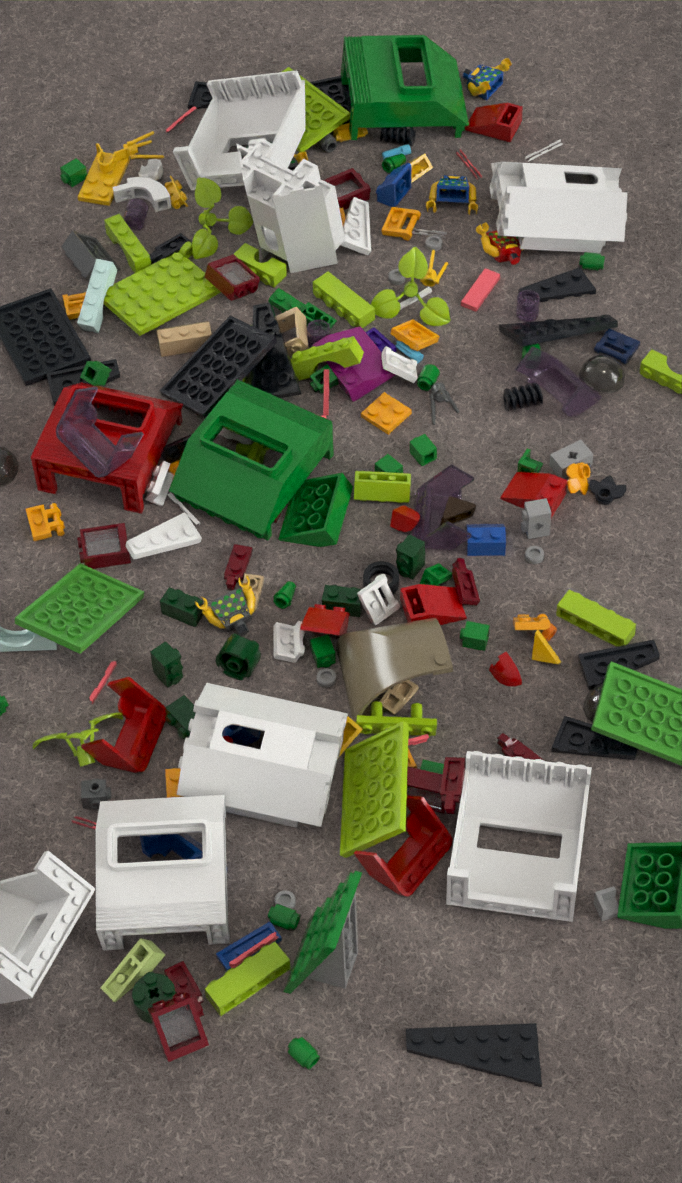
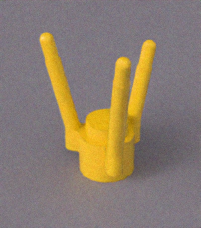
[123,131,164,160]
[420,250,448,287]

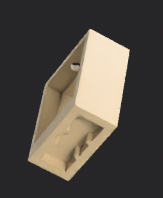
[276,307,308,357]

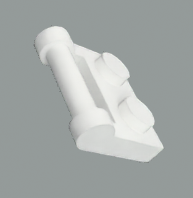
[381,346,418,383]
[357,574,400,626]

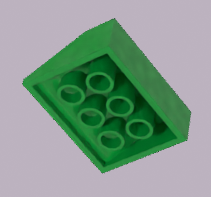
[278,473,353,547]
[617,842,682,929]

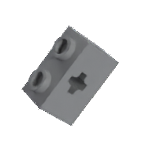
[549,440,593,479]
[521,498,551,539]

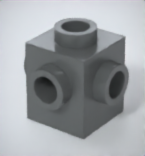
[81,778,111,809]

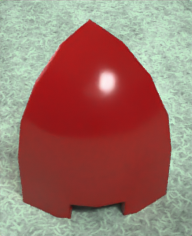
[390,505,420,532]
[489,652,522,687]

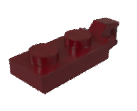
[224,544,253,591]
[452,558,480,606]
[497,733,545,761]
[440,757,466,814]
[164,961,204,1018]

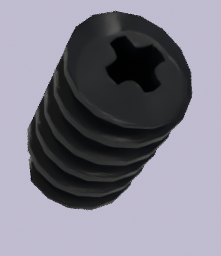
[380,127,416,146]
[503,382,543,411]

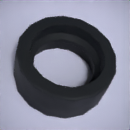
[363,561,399,598]

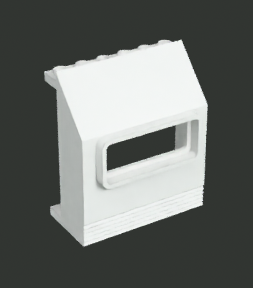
[173,70,305,190]
[446,751,592,922]
[96,795,230,950]
[0,851,95,1004]

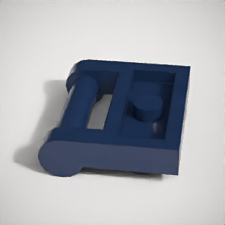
[594,329,640,365]

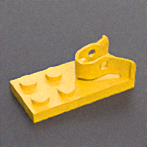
[78,143,130,206]

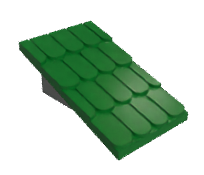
[283,871,362,994]

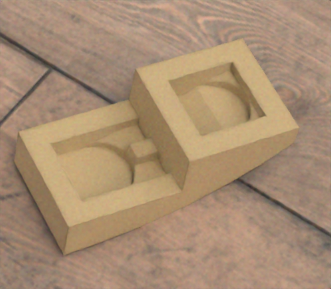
[379,680,419,715]

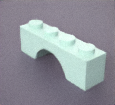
[77,259,117,333]
[0,626,57,652]

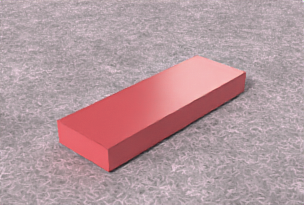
[461,268,500,312]

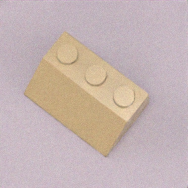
[156,321,212,357]

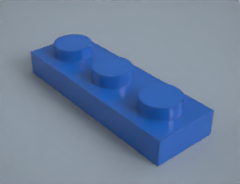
[216,922,282,972]

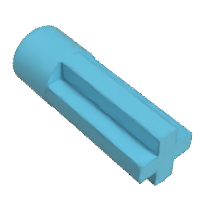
[382,144,411,160]
[395,341,424,364]

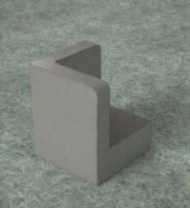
[594,886,619,921]

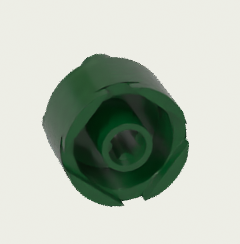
[215,634,261,680]
[132,972,176,1024]

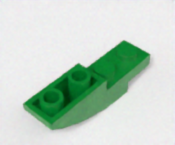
[268,288,337,333]

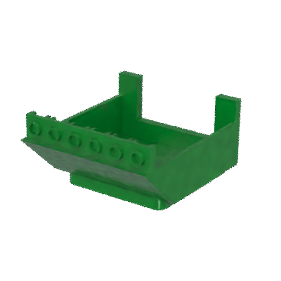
[341,35,469,140]
[169,380,334,541]

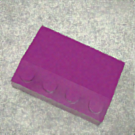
[312,326,396,402]

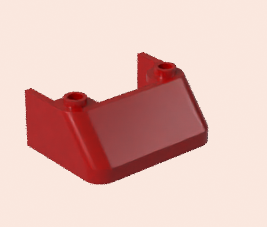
[81,677,166,773]
[353,795,452,896]

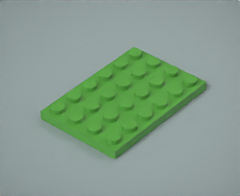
[15,563,144,654]
[591,661,682,766]

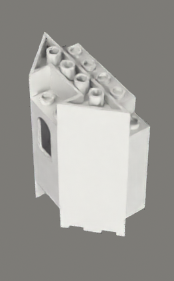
[236,138,345,273]
[489,162,628,253]
[177,683,348,827]

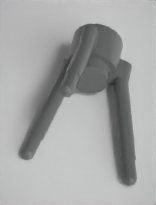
[429,383,459,425]

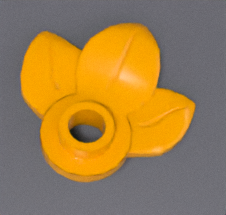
[566,462,591,495]

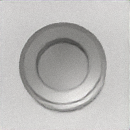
[425,235,442,251]
[388,269,406,285]
[525,546,544,564]
[317,668,336,688]
[274,890,296,909]

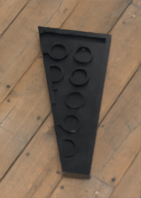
[250,303,302,398]
[499,314,618,347]
[406,1023,542,1087]

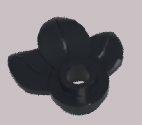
[589,475,626,505]

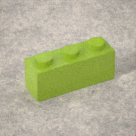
[354,471,411,503]

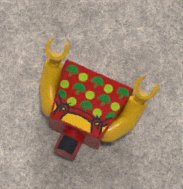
[476,222,523,265]

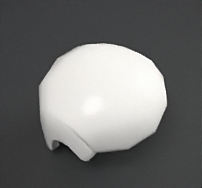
[138,159,164,181]

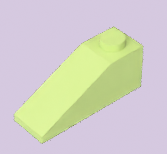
[101,938,165,1002]

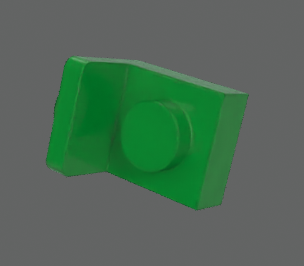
[420,563,452,586]

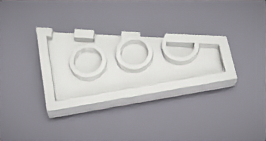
[341,197,371,255]
[125,512,202,559]

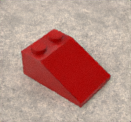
[500,472,568,518]
[300,604,350,635]

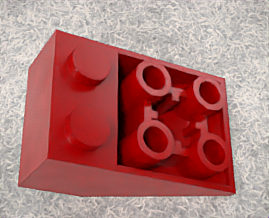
[465,102,523,142]
[400,584,467,625]

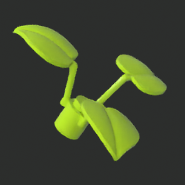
[192,177,254,260]
[371,247,451,326]
[33,712,123,767]

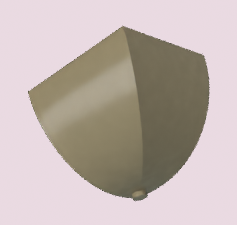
[336,618,453,722]

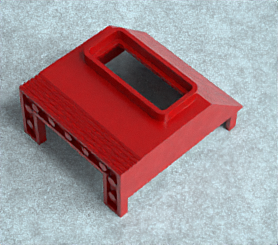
[31,382,184,514]

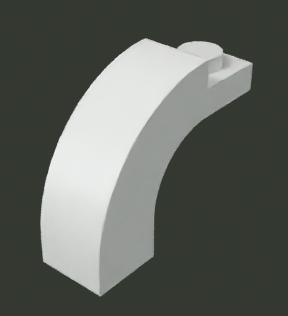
[112,177,172,212]

